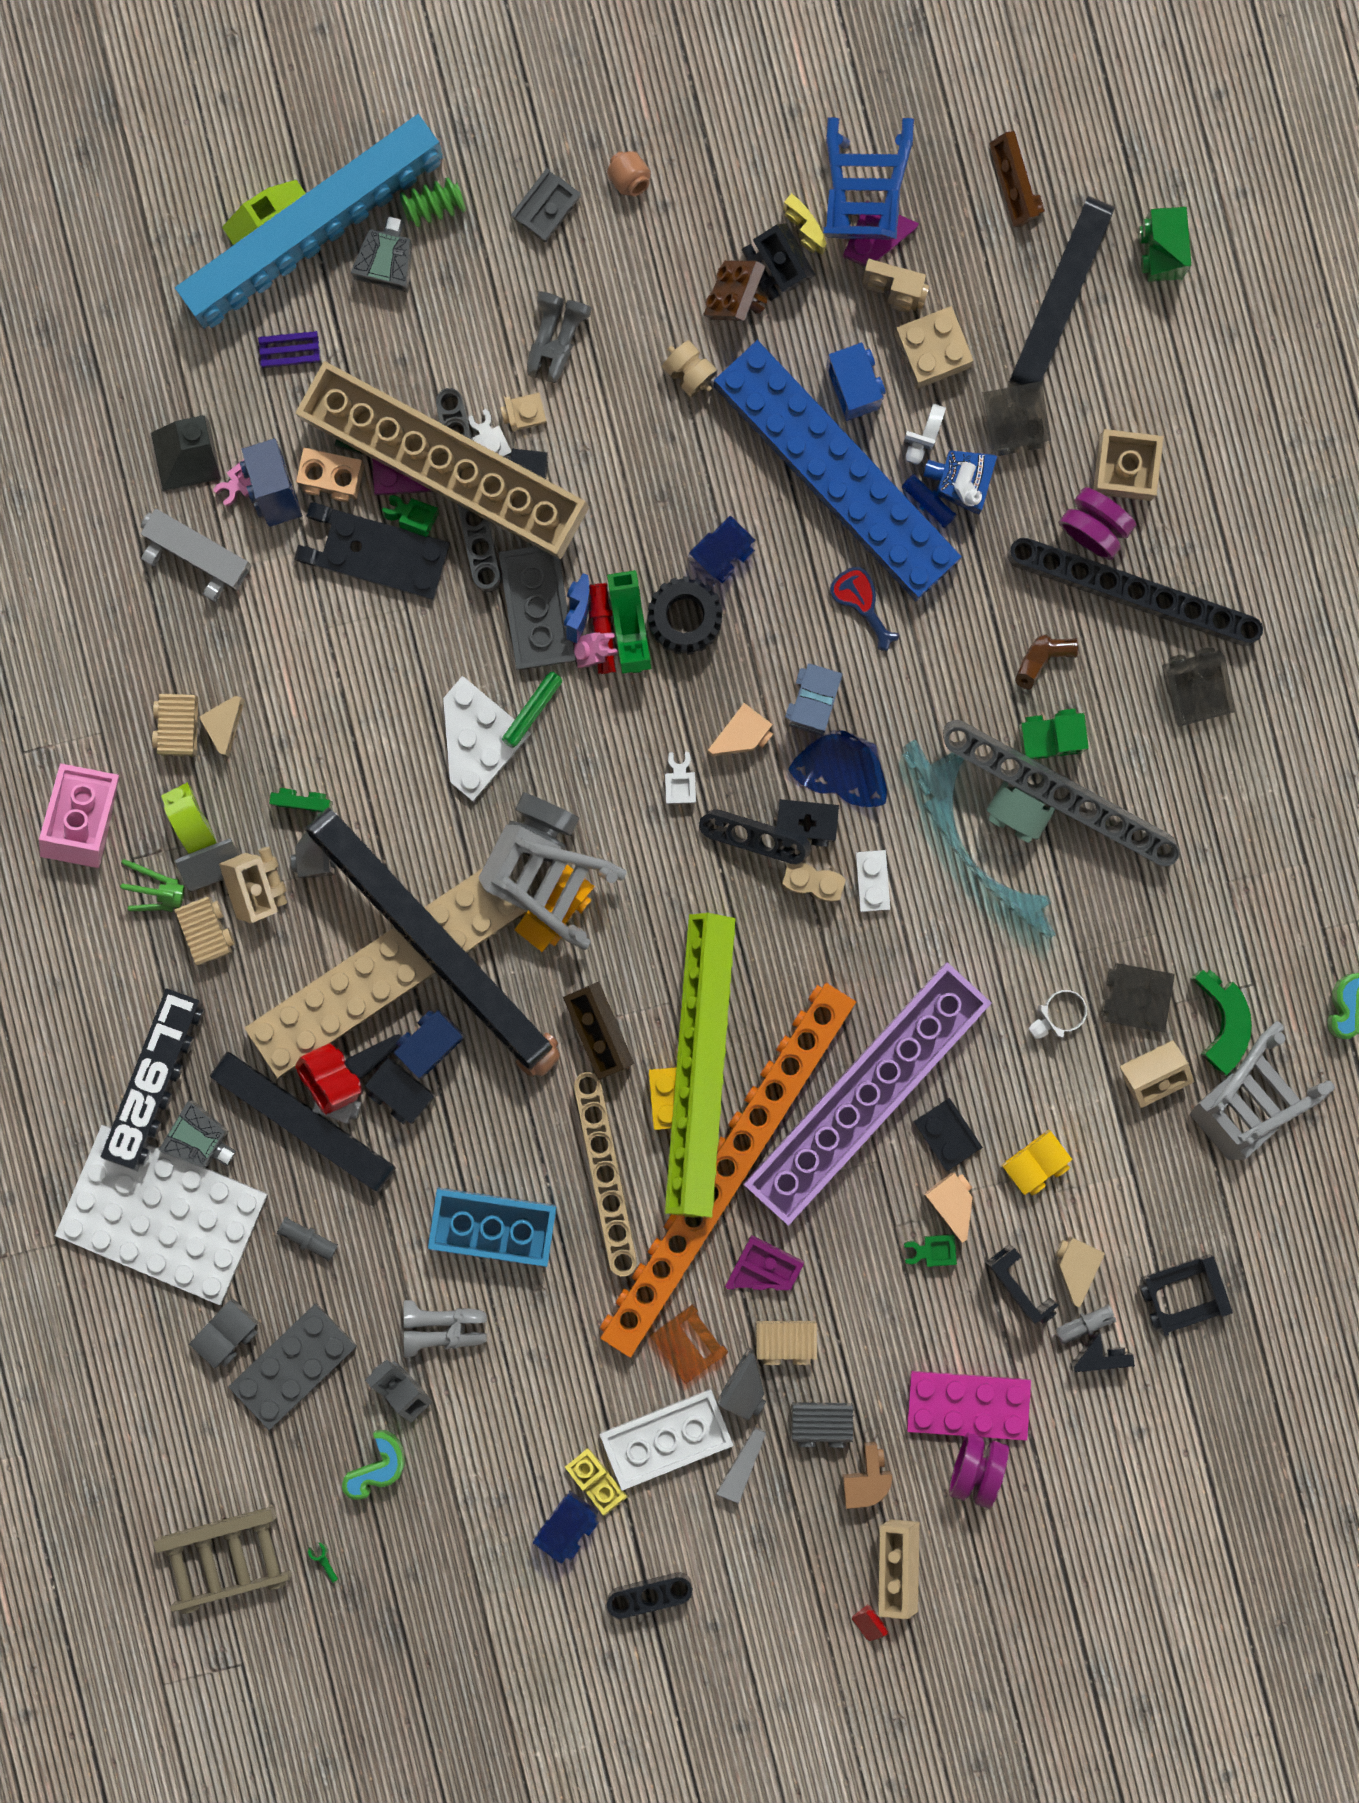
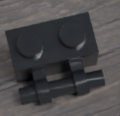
[741,223,816,302]

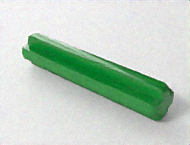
[502,672,563,748]

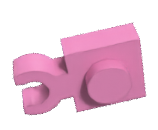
[213,459,251,507]
[573,632,617,668]

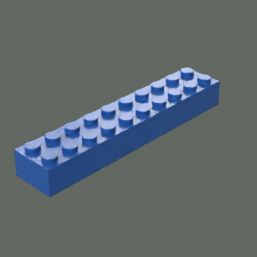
[714,339,962,602]

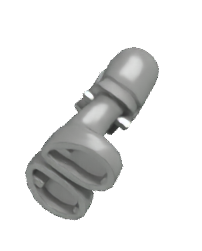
[404,1300,487,1357]

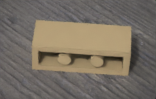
[879,1519,919,1619]

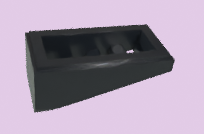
[345,1034,403,1079]

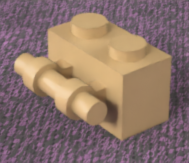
[219,847,287,923]

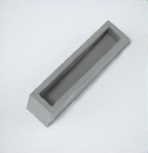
[716,1427,766,1503]

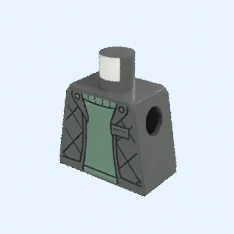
[351,217,412,293]
[158,1100,236,1168]

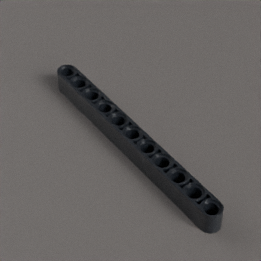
[305,808,552,1070]

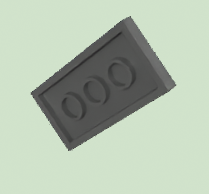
[499,546,576,670]
[228,1303,357,1430]

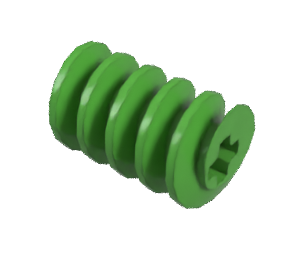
[400,177,466,227]

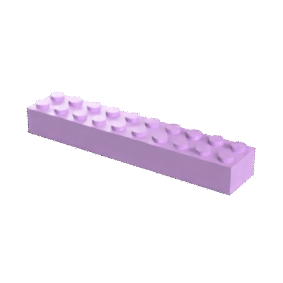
[743,962,992,1226]

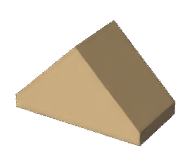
[199,696,245,757]

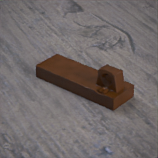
[989,131,1045,227]

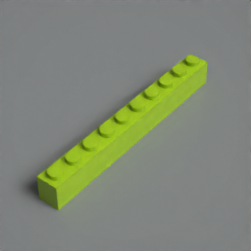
[665,912,736,1217]

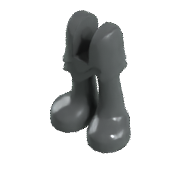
[527,291,592,383]

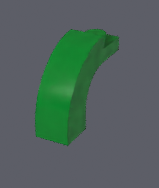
[607,570,652,674]
[1190,970,1252,1075]

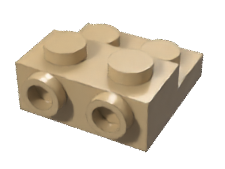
[862,259,929,312]

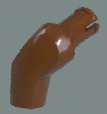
[1015,634,1078,690]

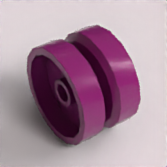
[1058,487,1137,560]
[948,1433,1009,1509]

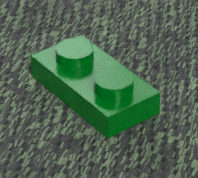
[269,788,333,812]

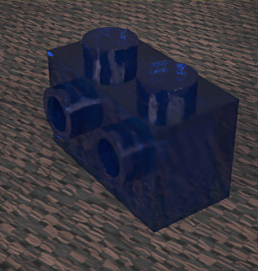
[532,1490,599,1564]

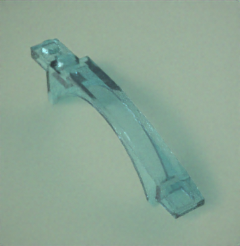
[902,739,1056,939]

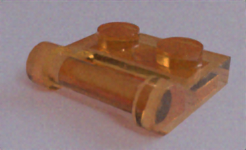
[650,1304,729,1384]

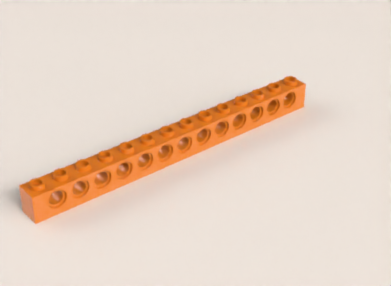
[599,982,856,1358]

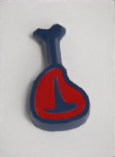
[830,567,900,651]

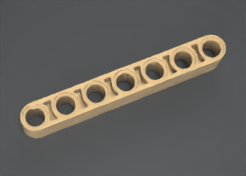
[574,1072,637,1276]

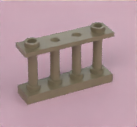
[153,1506,292,1614]

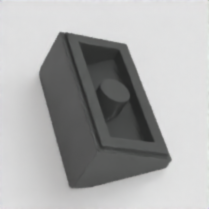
[175,838,240,892]

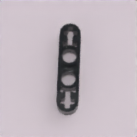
[699,809,811,865]

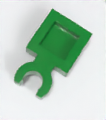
[382,495,439,537]
[904,1234,957,1267]

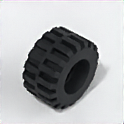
[648,576,723,655]

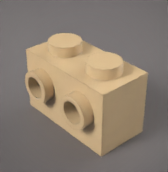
[1120,1040,1194,1108]

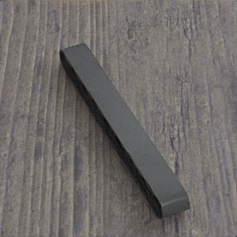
[943,720,1179,866]

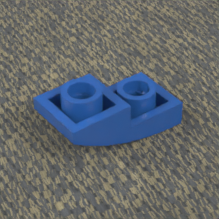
[564,573,589,643]

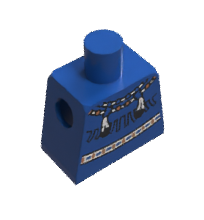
[923,451,997,515]

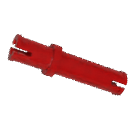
[589,583,617,674]

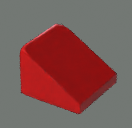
[852,1605,888,1641]

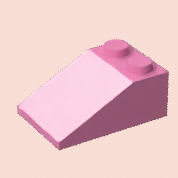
[39,763,119,868]

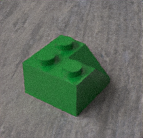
[1138,206,1192,282]

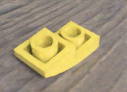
[783,193,827,255]
[565,1448,628,1516]

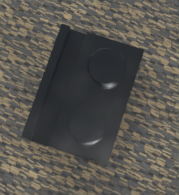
[913,1098,983,1171]

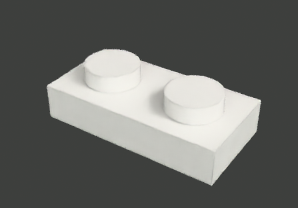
[856,850,890,912]

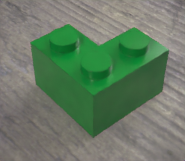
[1019,709,1089,760]

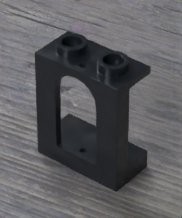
[986,1244,1059,1324]
[1139,1254,1233,1336]

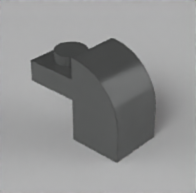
[365,1359,433,1423]

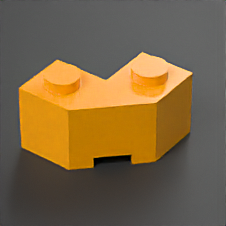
[515,864,595,952]

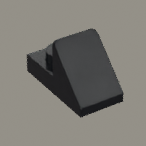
[1071,1331,1135,1373]

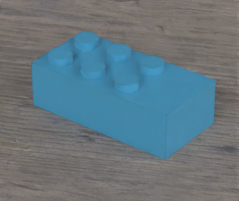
[428,1187,556,1267]

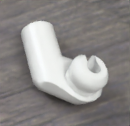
[954,462,982,506]

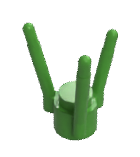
[120,859,185,912]

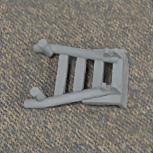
[478,825,627,950]
[1189,1021,1335,1160]

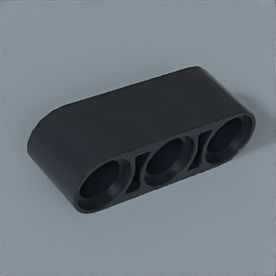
[607,1572,693,1619]

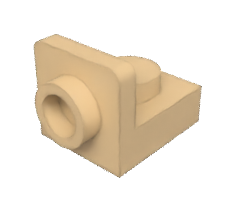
[500,392,547,431]

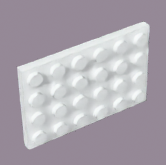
[55,1125,268,1305]

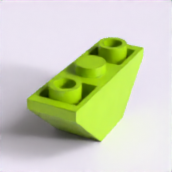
[222,179,306,245]

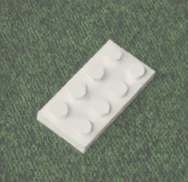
[599,1389,734,1490]

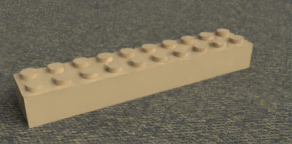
[295,361,589,560]
[244,867,528,1078]

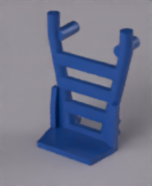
[824,117,914,240]

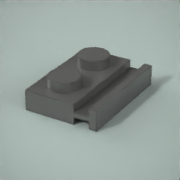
[511,168,581,243]

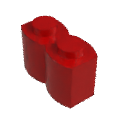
[295,1043,361,1115]

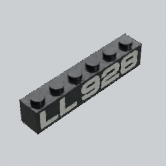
[100,988,205,1172]

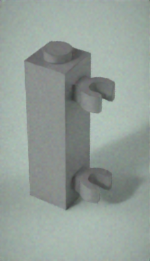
[140,508,252,603]

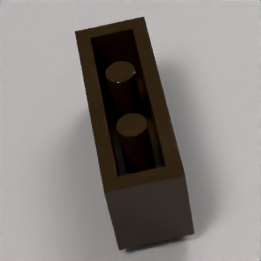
[563,981,634,1080]

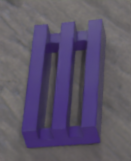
[258,331,321,368]

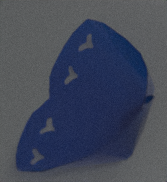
[788,730,887,807]

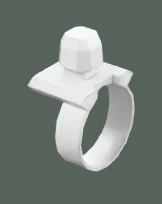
[904,404,946,465]
[1028,990,1087,1039]

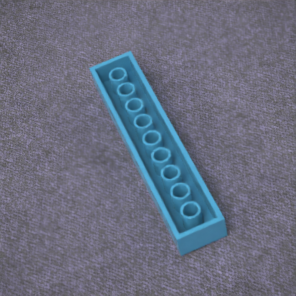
[174,113,444,329]

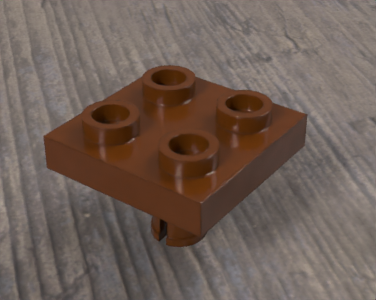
[703,260,767,321]

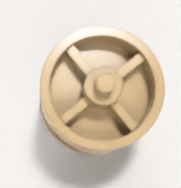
[662,340,718,398]

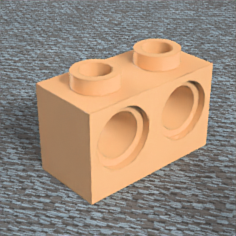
[296,448,365,502]

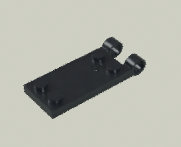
[294,502,450,601]

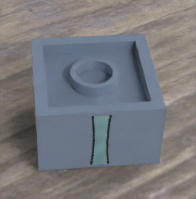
[785,663,843,736]

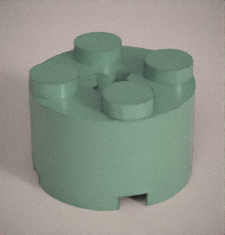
[986,780,1056,843]

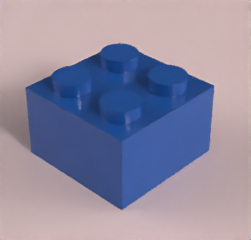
[826,342,886,421]

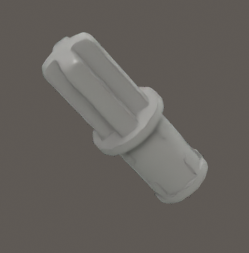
[1056,1304,1116,1344]

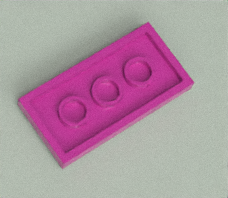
[907,1371,1031,1440]

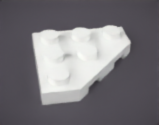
[443,676,531,802]

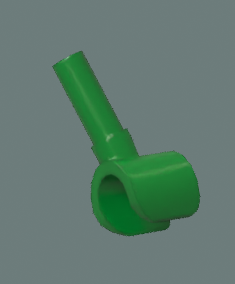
[308,1542,338,1583]

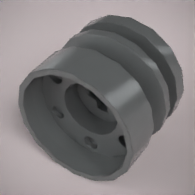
[508,792,580,862]

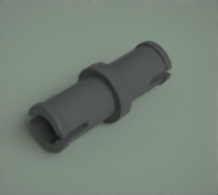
[276,1217,338,1262]

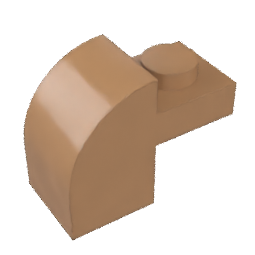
[842,1441,892,1509]

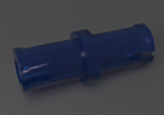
[901,474,957,528]

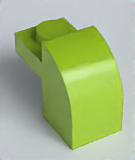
[161,782,217,854]

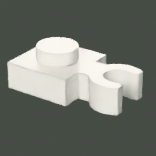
[469,409,512,457]
[665,752,696,804]

